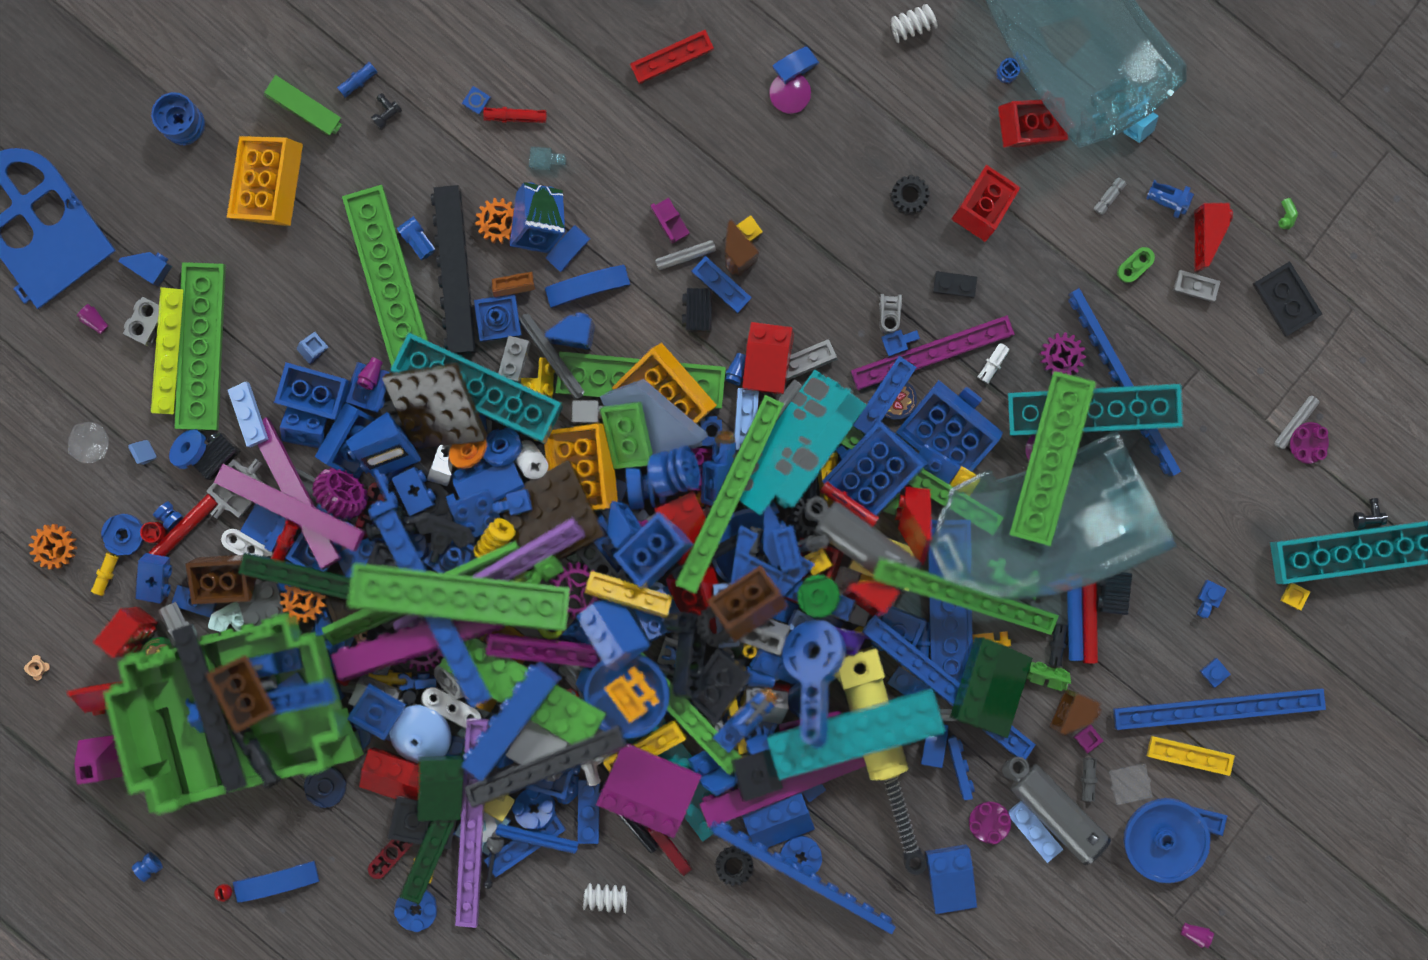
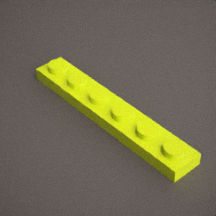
[151,287,183,414]

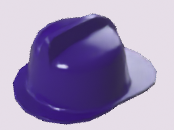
[834,626,870,656]

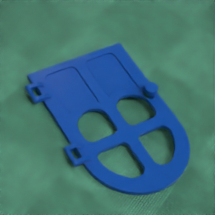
[0,148,116,309]

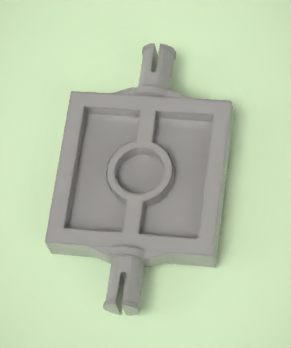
[206,458,262,519]

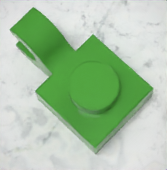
[524,555,564,584]

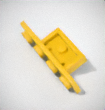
[521,358,555,441]

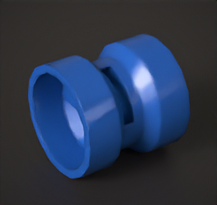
[997,58,1020,83]
[153,501,183,531]
[132,852,163,882]

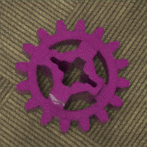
[1039,332,1086,376]

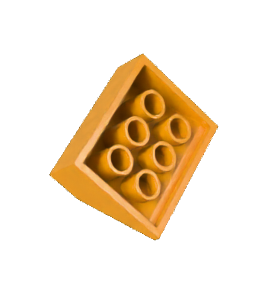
[227,136,303,226]
[612,343,717,424]
[544,424,618,510]

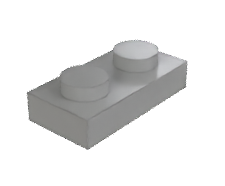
[1173,270,1221,302]

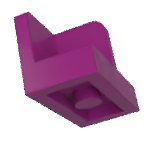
[650,197,690,244]

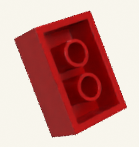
[93,607,159,658]

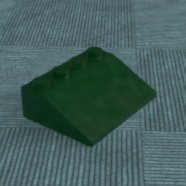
[949,638,1033,738]

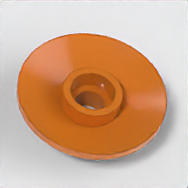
[449,439,487,469]

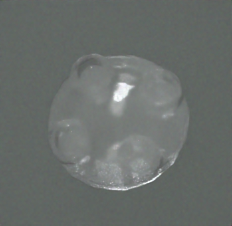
[68,422,109,463]

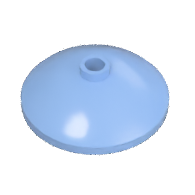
[389,705,451,764]

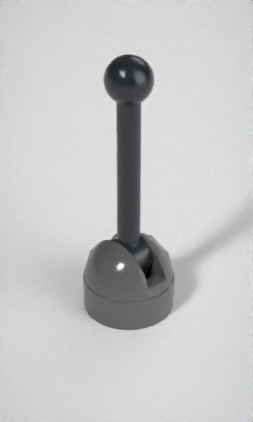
[484,837,504,889]

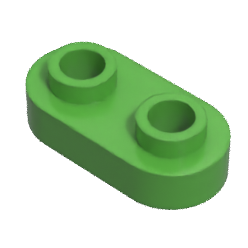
[1117,247,1155,283]

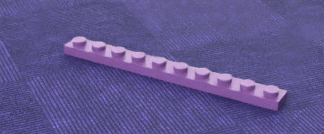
[393,518,585,633]
[455,718,489,928]

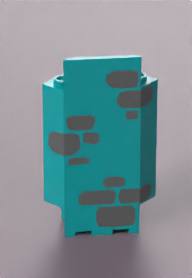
[739,369,867,515]

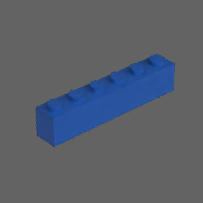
[461,662,561,782]

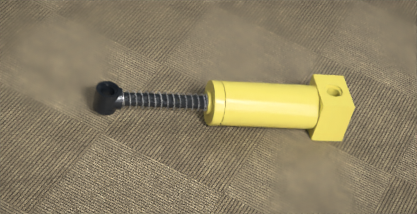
[834,646,927,875]

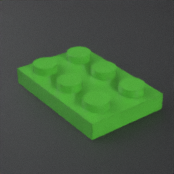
[600,402,653,469]

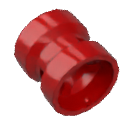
[140,522,167,543]

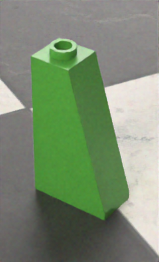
[264,75,342,136]

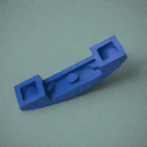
[545,265,630,308]
[233,861,320,903]

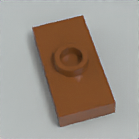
[492,272,535,297]

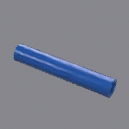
[1067,576,1084,661]

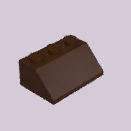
[725,219,759,277]
[185,555,257,604]
[707,565,788,642]
[206,655,275,732]
[1049,689,1101,734]

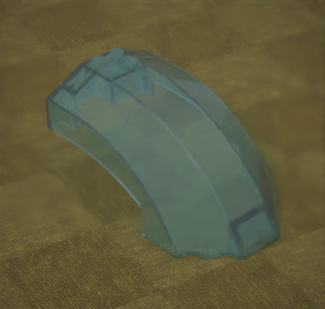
[985,0,1187,148]
[930,430,1176,599]

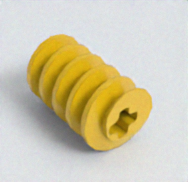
[473,518,515,558]

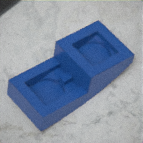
[773,46,819,84]
[546,225,590,272]
[921,724,948,768]

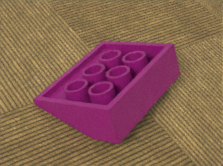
[596,743,701,838]

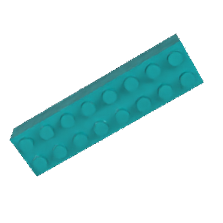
[390,333,563,444]
[1008,384,1183,435]
[1270,520,1428,584]
[767,688,945,780]

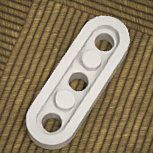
[221,529,273,557]
[421,688,481,729]

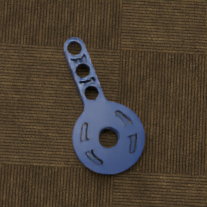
[782,620,846,748]

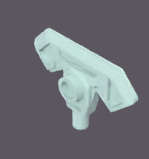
[208,602,245,632]

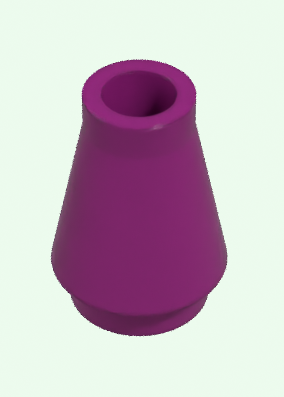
[76,304,109,335]
[357,357,383,390]
[1180,923,1214,948]

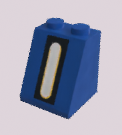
[346,412,421,477]

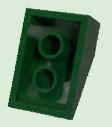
[418,756,463,821]

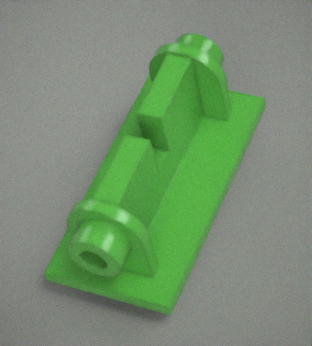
[1027,662,1071,691]

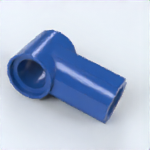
[397,216,436,260]

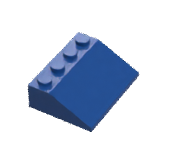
[896,380,1004,479]
[822,421,928,517]

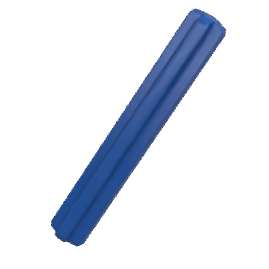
[496,824,578,853]

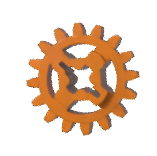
[475,198,514,244]
[29,524,77,569]
[280,585,328,623]

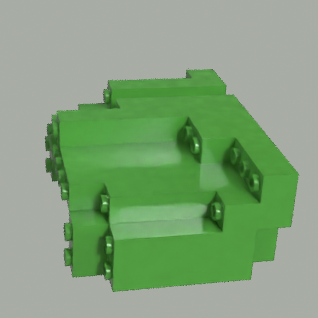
[104,613,364,814]

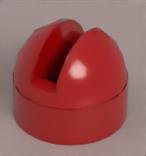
[214,884,233,902]

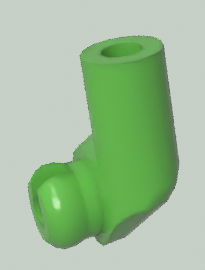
[1279,198,1298,229]

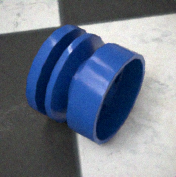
[151,92,205,145]
[648,445,700,497]
[626,466,667,510]

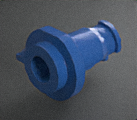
[1146,180,1194,218]

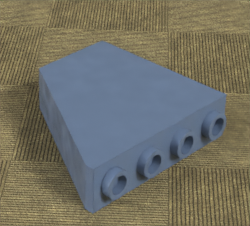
[600,379,708,454]

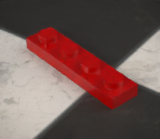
[630,30,714,84]

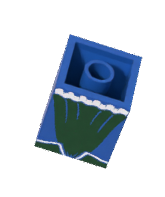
[510,182,565,253]

